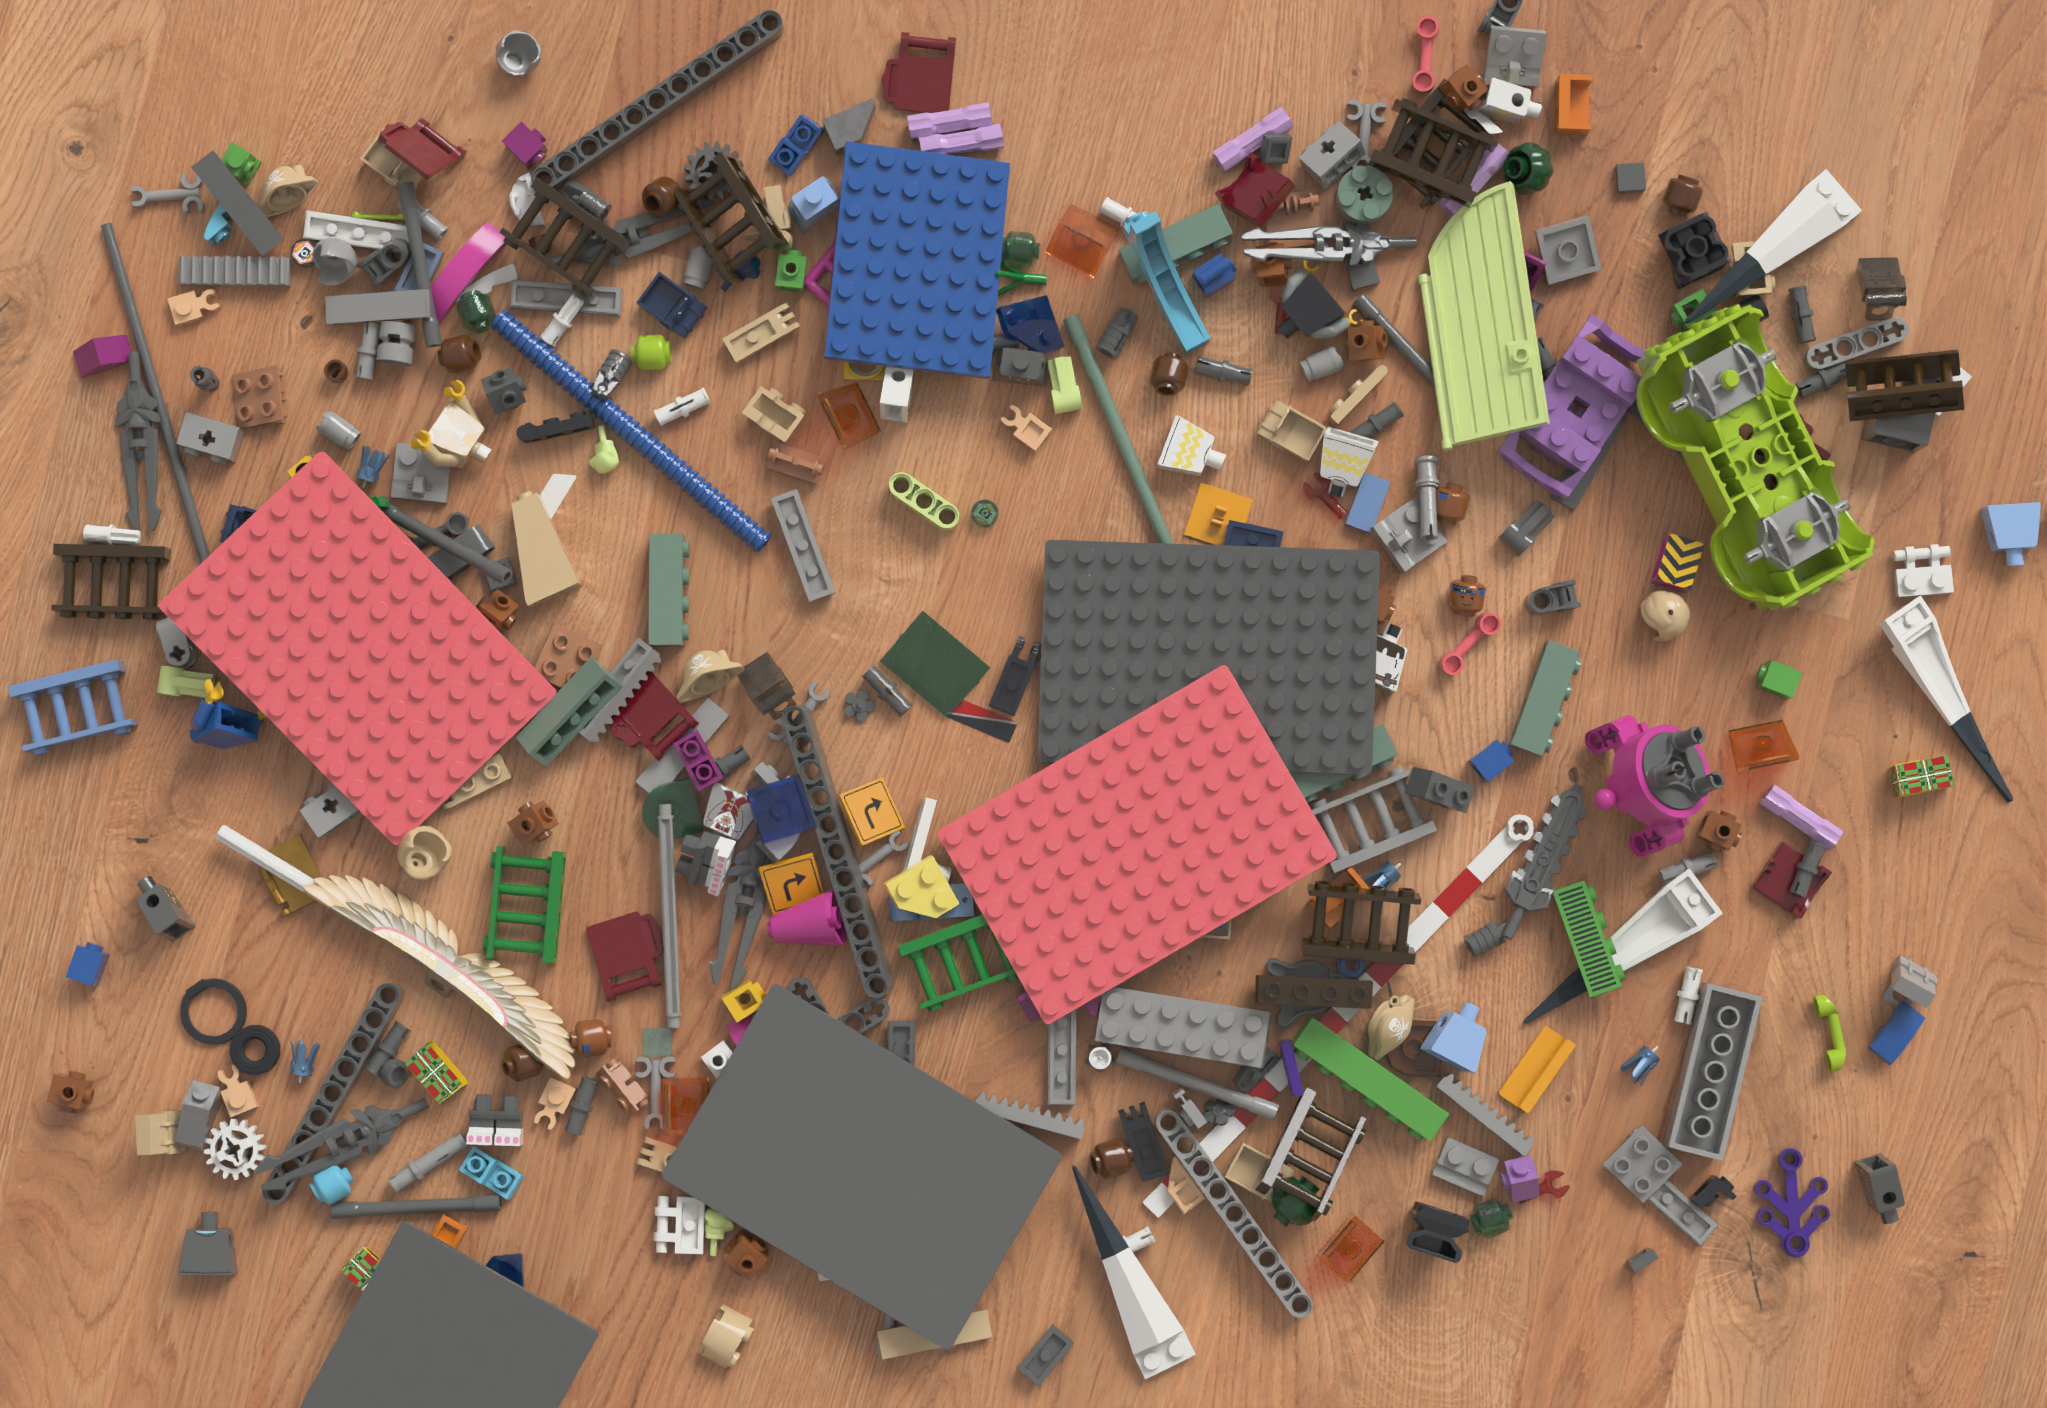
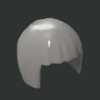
[496,30,541,77]
[312,238,357,286]

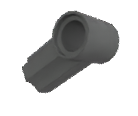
[1499,500,1555,557]

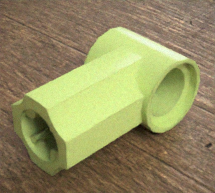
[1048,356,1082,414]
[157,666,216,698]

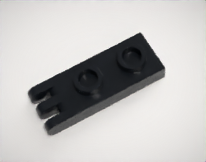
[1118,1102,1169,1183]

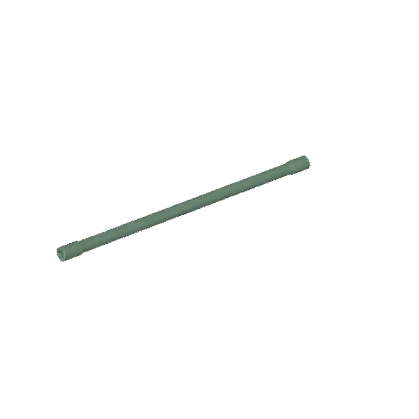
[1063,314,1174,544]

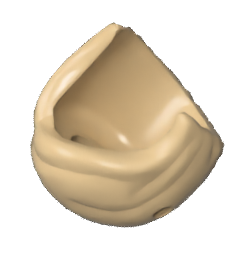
[1639,590,1690,642]
[397,826,452,880]

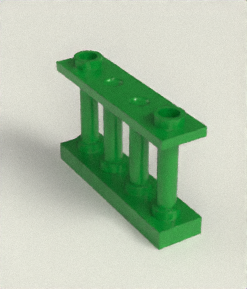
[483,846,567,963]
[898,914,1019,1012]

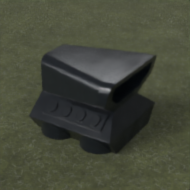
[1658,212,1732,289]
[1406,1201,1470,1263]

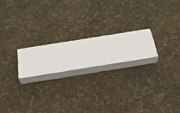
[303,210,409,253]

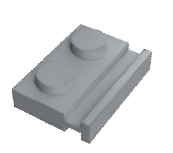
[1172,1087,1207,1129]
[1432,1137,1500,1197]

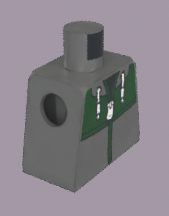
[993,348,1048,387]
[136,876,196,942]

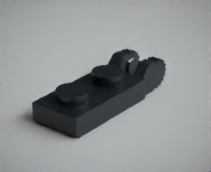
[516,411,596,443]
[989,636,1041,716]

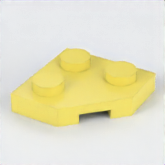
[883,855,959,918]

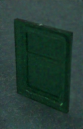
[880,611,990,718]

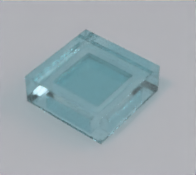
[643,1027,673,1057]

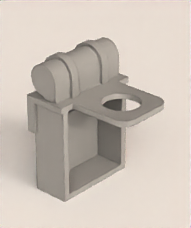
[1884,955,1937,1008]

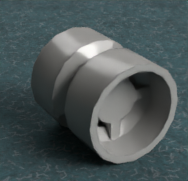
[376,321,416,366]

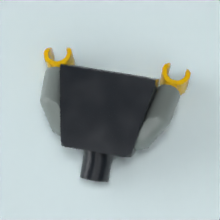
[1277,260,1363,339]

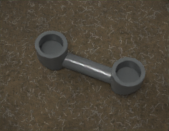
[407,512,469,549]

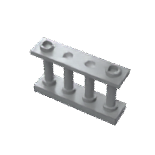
[1310,766,1437,874]

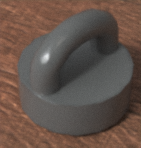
[380,1058,409,1088]

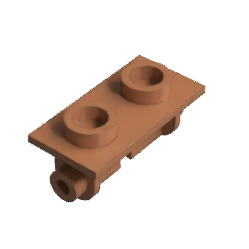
[766,441,827,485]
[597,1058,649,1116]

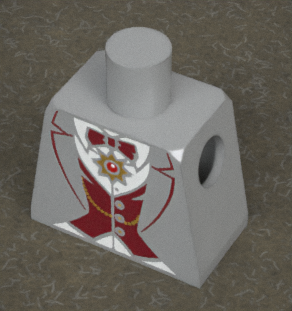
[703,782,765,841]

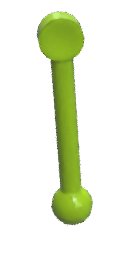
[351,211,405,222]

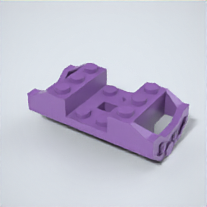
[1496,314,1645,500]

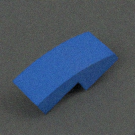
[768,114,825,176]
[1868,1001,1925,1065]

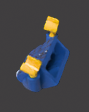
[190,679,267,749]

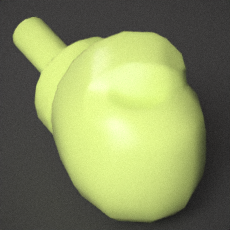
[589,425,619,474]
[704,1208,735,1256]

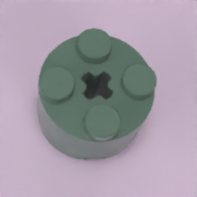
[1335,166,1393,226]

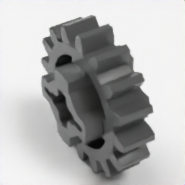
[684,141,744,203]

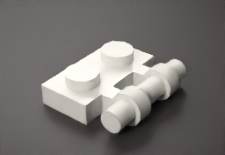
[1893,544,1954,598]
[653,1195,705,1254]

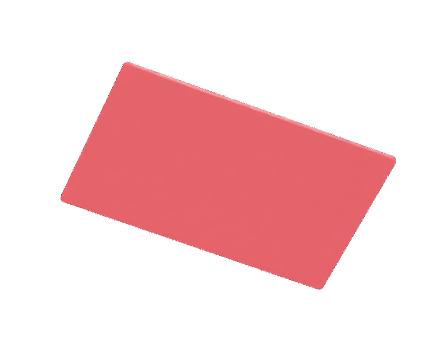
[159,452,556,845]
[938,665,1337,1024]

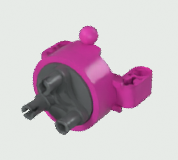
[1585,715,1725,857]

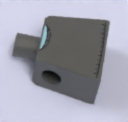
[178,1211,238,1276]

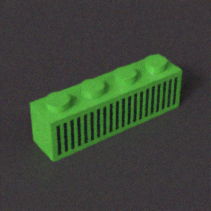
[1553,880,1626,999]

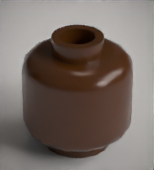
[1662,174,1703,217]
[642,176,681,217]
[438,335,481,373]
[1150,353,1188,396]
[501,1044,544,1082]
[1090,1138,1133,1179]

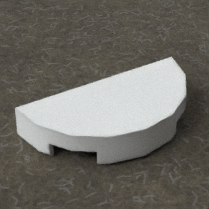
[509,172,545,227]

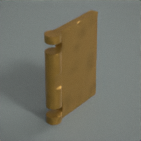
[258,834,322,918]

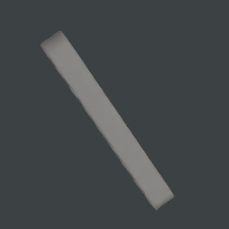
[1155,1108,1313,1318]

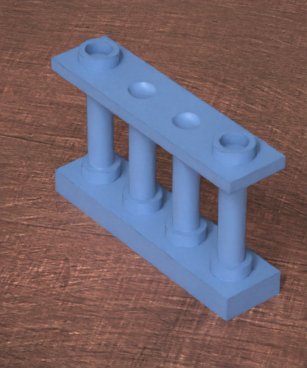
[8,659,138,756]

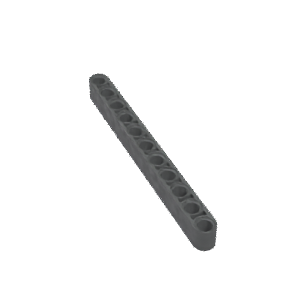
[531,10,784,191]
[782,705,894,999]

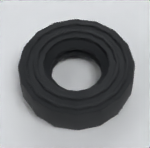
[230,1025,281,1075]

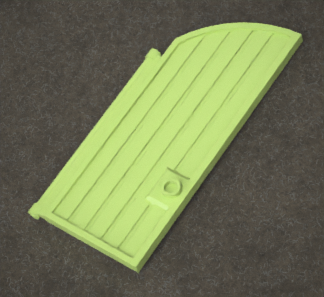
[1418,181,1550,451]

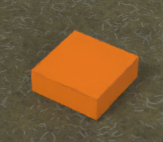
[431,1214,468,1249]

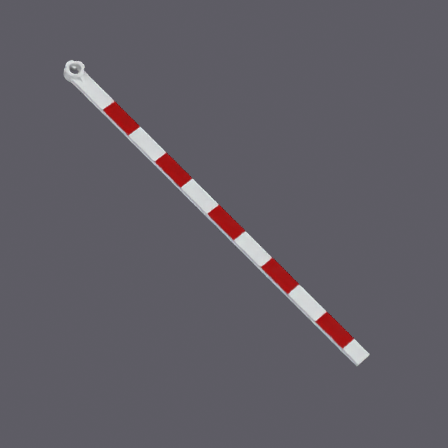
[1142,814,1534,1218]

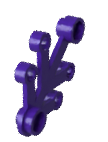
[1754,1148,1830,1258]

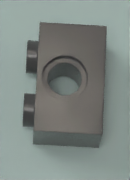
[1405,767,1475,813]

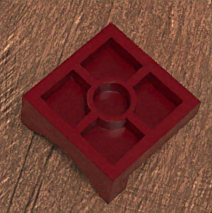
[1215,153,1296,228]
[1750,841,1832,919]

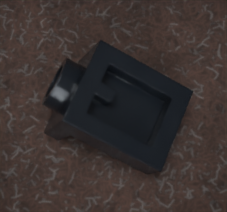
[1689,1175,1737,1208]

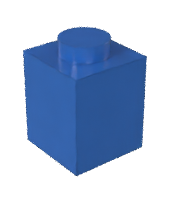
[1468,740,1514,783]
[66,942,110,986]

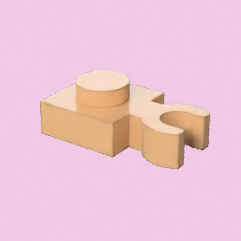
[168,289,221,326]
[1001,405,1052,452]
[218,1065,259,1118]
[534,1077,577,1130]

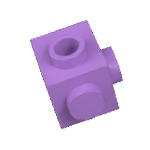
[1500,1156,1539,1203]

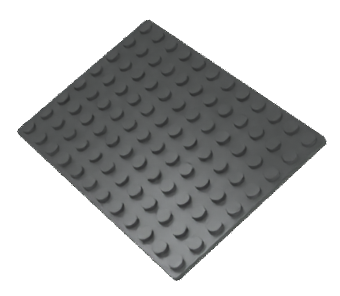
[1037,540,1380,774]
[662,985,1062,1350]
[300,1221,599,1408]

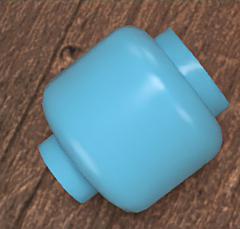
[310,1165,354,1205]

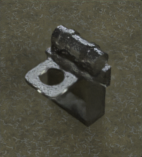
[1856,257,1907,321]
[737,651,796,720]

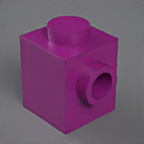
[502,121,548,169]

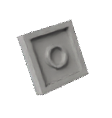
[1483,25,1547,87]
[1534,215,1602,285]
[391,443,451,504]
[1370,497,1447,574]

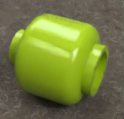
[631,335,671,371]

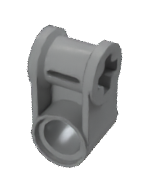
[156,618,197,669]

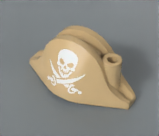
[258,165,319,218]
[677,650,745,704]
[1368,995,1415,1061]

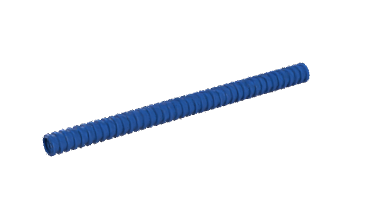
[491,310,771,553]

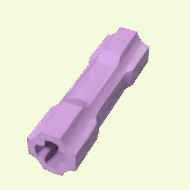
[907,102,992,141]
[1212,107,1293,173]
[919,123,1004,155]
[1438,143,1509,217]
[1759,784,1843,851]

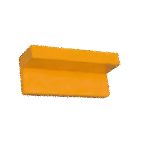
[1498,1026,1576,1114]

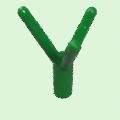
[996,260,1047,296]

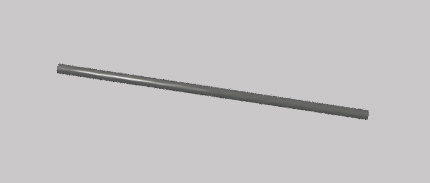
[101,223,210,562]

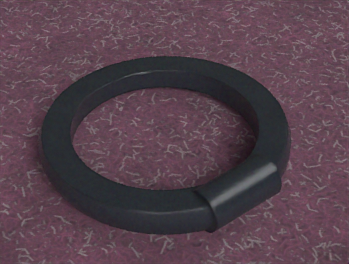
[180,978,247,1045]

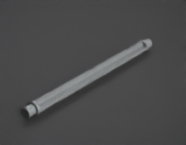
[657,804,682,1028]

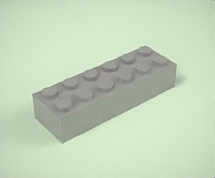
[1663,983,1763,1161]
[1095,987,1272,1068]

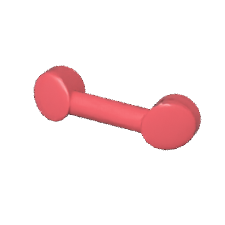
[1413,16,1439,94]
[1440,612,1501,675]

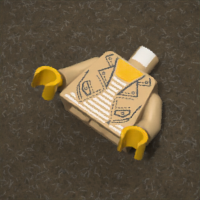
[410,380,492,468]

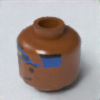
[1436,482,1470,525]
[1447,575,1486,617]
[569,1019,611,1057]

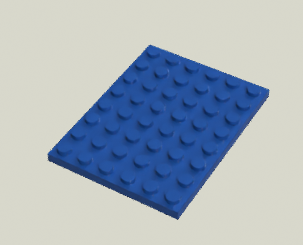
[824,141,1010,379]

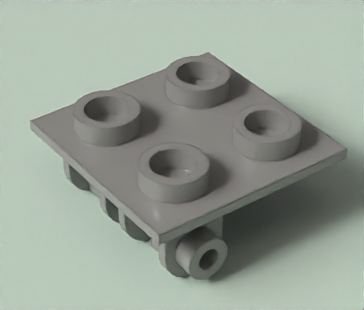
[1603,1125,1683,1203]

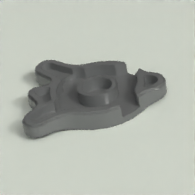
[1266,958,1346,1028]

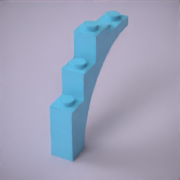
[1123,211,1211,355]

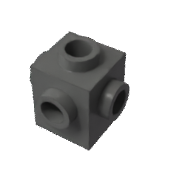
[481,367,527,415]

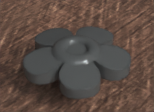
[844,690,875,722]
[1204,1099,1235,1126]

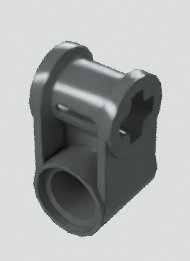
[1477,0,1523,34]
[357,238,411,287]
[1525,580,1582,615]

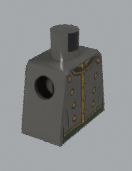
[1854,1153,1905,1224]

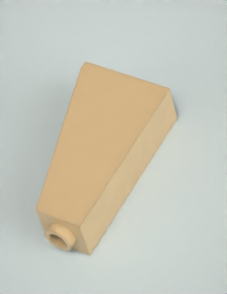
[512,491,581,608]

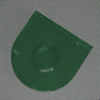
[642,777,704,839]

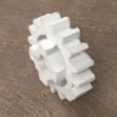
[204,1119,267,1180]

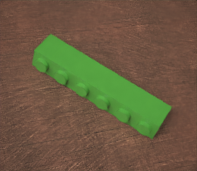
[1291,1015,1449,1141]

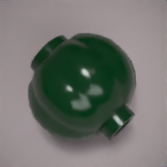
[1503,142,1554,195]
[1271,1175,1320,1227]

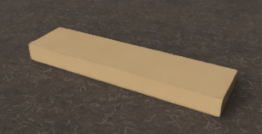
[877,1309,992,1359]

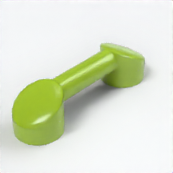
[1813,994,1846,1072]

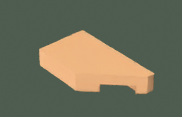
[1167,1155,1206,1214]

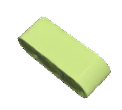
[889,472,960,531]

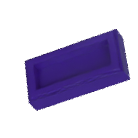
[1278,1039,1304,1097]

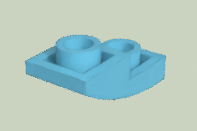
[204,204,233,246]
[459,1146,525,1200]

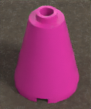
[767,890,847,946]

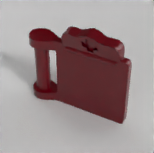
[881,32,956,113]
[378,118,467,179]
[608,671,700,761]
[586,912,664,1002]

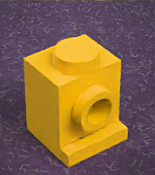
[720,979,766,1022]

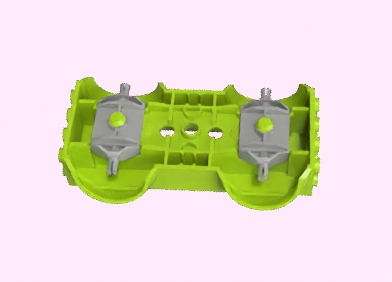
[1636,303,1875,611]

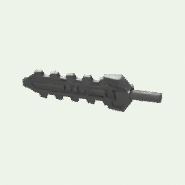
[1502,784,1588,940]

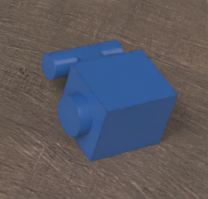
[1192,253,1237,298]

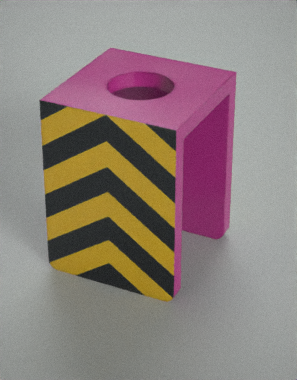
[1650,534,1704,593]

